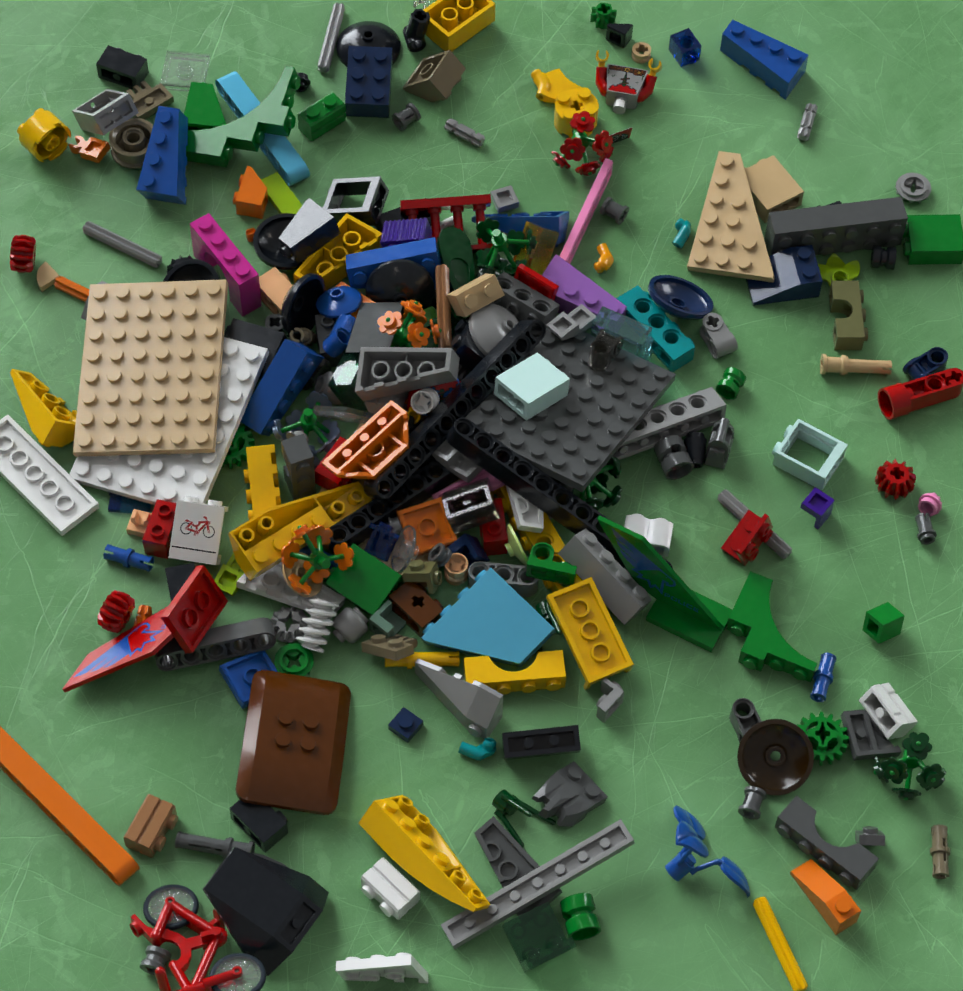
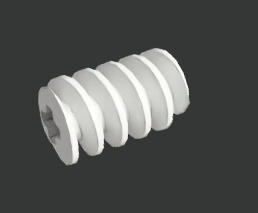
[296,598,339,653]

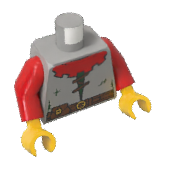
[595,50,662,114]

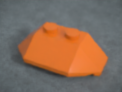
[321,400,409,480]

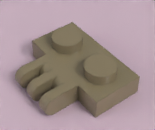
[126,81,174,119]
[361,634,418,661]

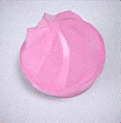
[918,492,942,516]

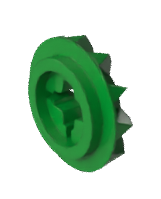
[274,643,314,676]

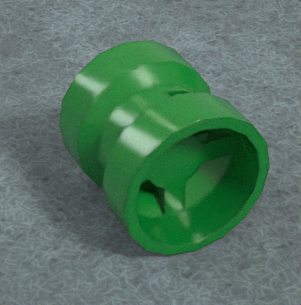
[716,367,746,400]

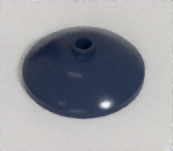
[648,275,713,320]

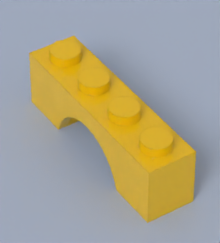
[464,650,566,695]

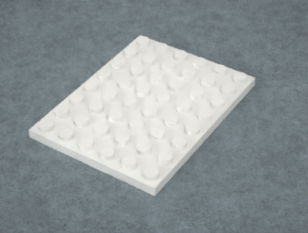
[69,337,269,505]

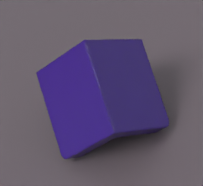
[800,487,835,529]

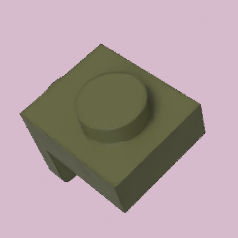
[402,560,442,594]

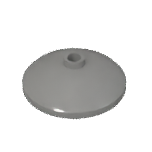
[469,303,519,363]

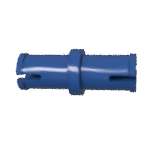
[103,544,154,572]
[810,653,837,702]

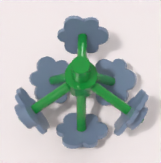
[272,391,341,456]

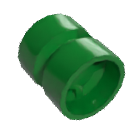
[560,893,601,941]

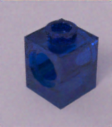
[669,28,702,67]

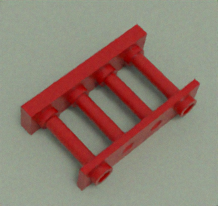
[400,194,492,253]

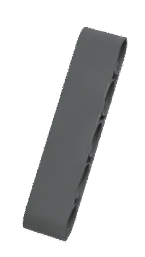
[155,617,276,671]

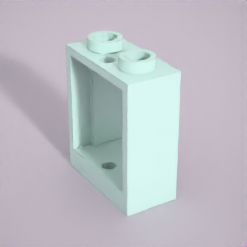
[772,419,848,491]

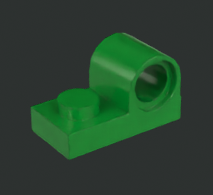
[526,542,577,586]

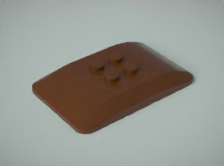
[235,670,351,815]

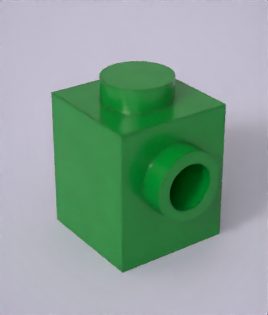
[862,602,905,644]

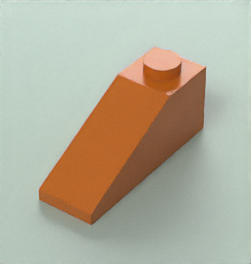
[790,859,861,935]

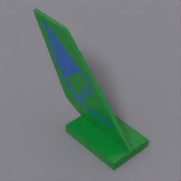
[597,515,732,653]

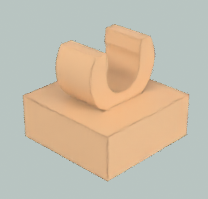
[126,509,152,537]

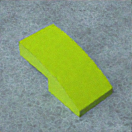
[214,552,244,596]

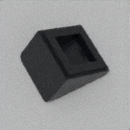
[606,23,633,48]

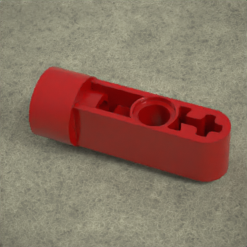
[878,368,963,420]

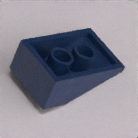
[746,245,823,306]

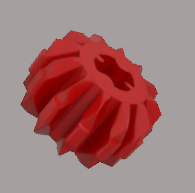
[10,235,36,273]
[875,458,916,500]
[97,590,135,633]

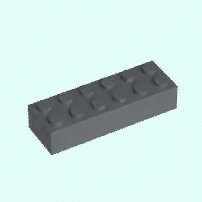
[764,197,908,256]

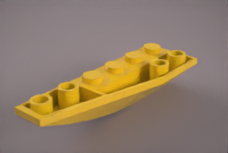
[228,481,372,581]
[358,795,490,912]

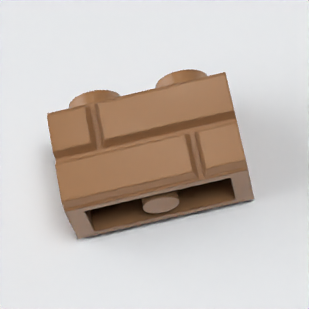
[123,794,178,858]

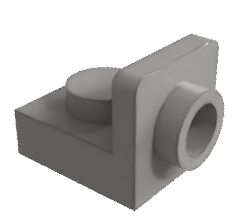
[596,678,624,722]

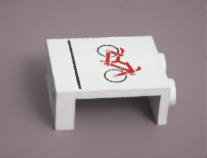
[168,496,229,565]

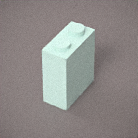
[494,352,570,421]

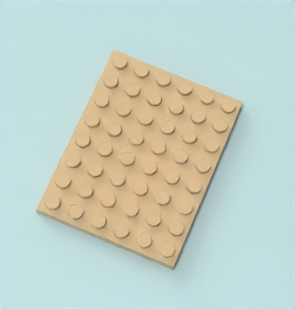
[73,279,228,457]

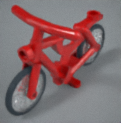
[130,884,266,991]

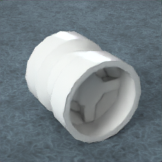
[410,388,440,414]

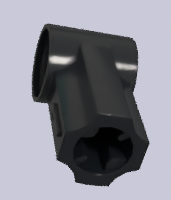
[403,9,430,52]

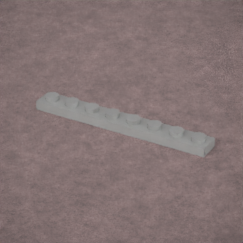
[441,819,635,949]

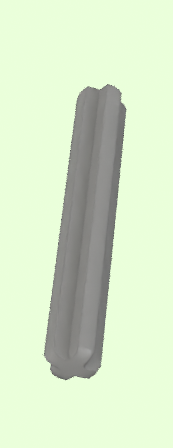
[317,3,345,73]
[82,221,162,268]
[718,489,792,559]

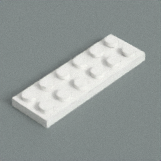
[0,414,99,536]

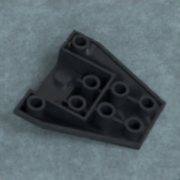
[203,847,329,976]

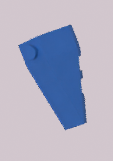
[472,211,569,248]

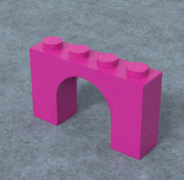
[189,213,262,317]

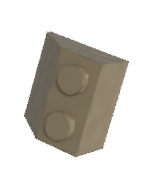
[403,50,466,102]

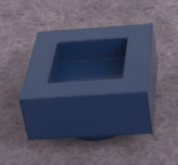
[388,707,423,743]

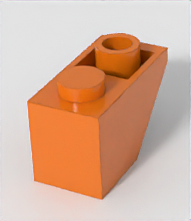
[233,166,268,219]

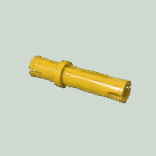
[385,651,460,669]

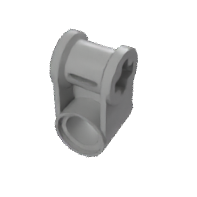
[700,312,738,359]

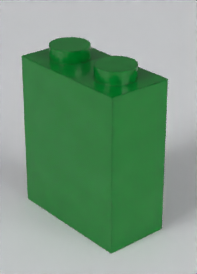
[903,214,963,265]
[325,543,403,616]

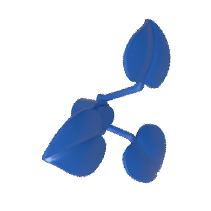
[665,805,750,898]

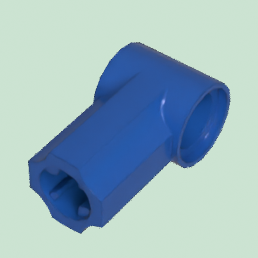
[322,314,356,357]

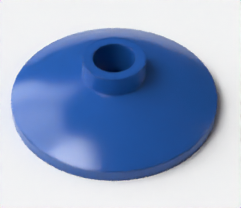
[316,286,362,318]

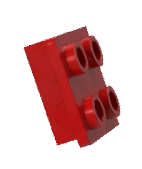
[721,510,773,566]

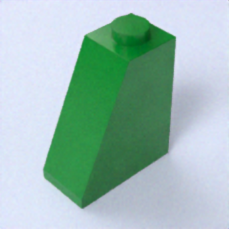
[184,82,226,131]

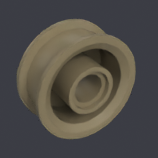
[109,118,153,169]

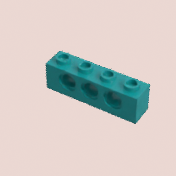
[616,285,695,372]

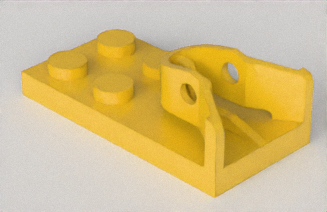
[546,577,634,690]

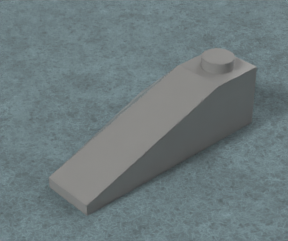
[415,659,503,739]

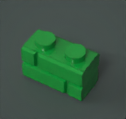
[297,92,346,142]

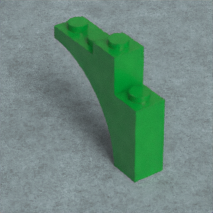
[726,571,817,682]

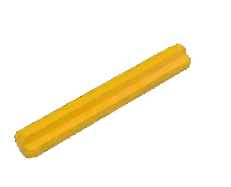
[753,896,808,991]

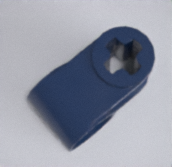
[902,347,948,380]

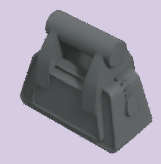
[704,418,734,469]

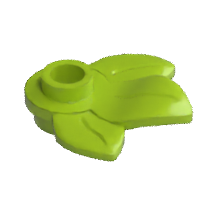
[818,253,860,286]

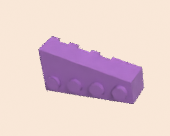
[542,254,627,339]

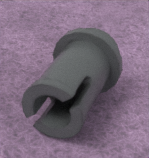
[915,513,937,545]

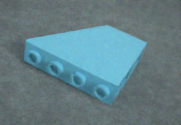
[421,568,555,667]

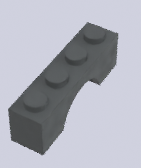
[775,796,879,890]

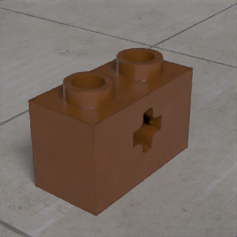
[389,582,444,639]

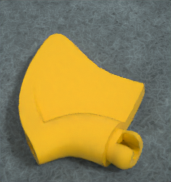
[531,68,582,103]

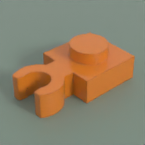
[68,136,111,163]

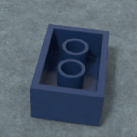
[345,46,393,118]

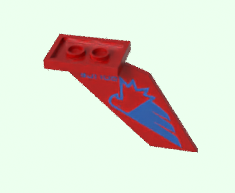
[62,565,228,692]

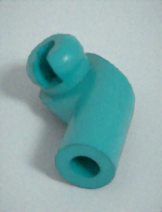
[672,218,691,249]
[458,737,497,761]

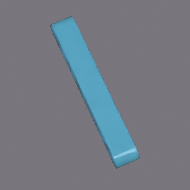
[215,71,310,186]

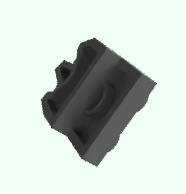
[532,761,608,827]

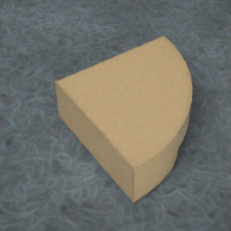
[36,261,60,292]

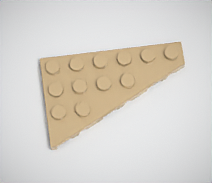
[687,151,775,282]

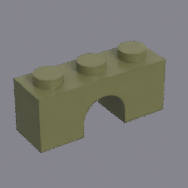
[829,281,868,350]

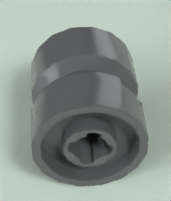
[654,435,694,480]

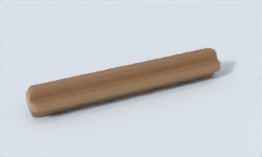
[435,264,452,348]

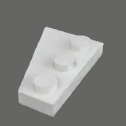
[335,953,428,983]

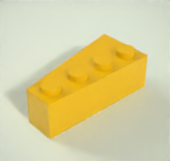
[293,213,382,291]

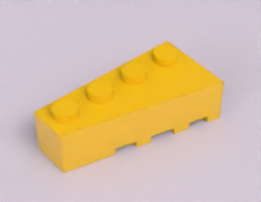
[243,444,281,520]

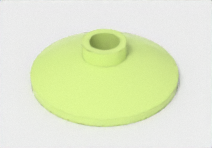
[504,523,528,566]

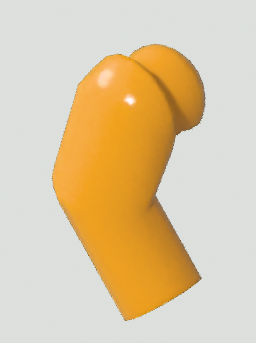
[594,243,614,273]

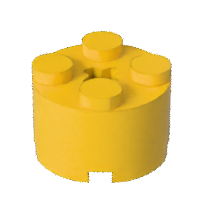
[554,87,599,139]
[17,108,71,162]

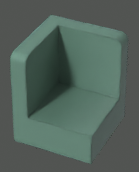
[369,600,406,638]

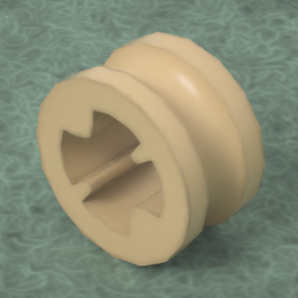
[631,42,651,64]

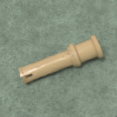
[820,354,892,375]

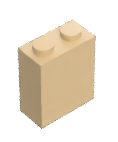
[744,155,804,223]

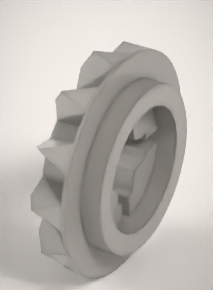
[895,173,931,204]
[270,606,308,643]

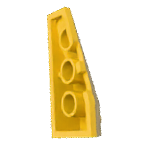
[10,369,77,447]

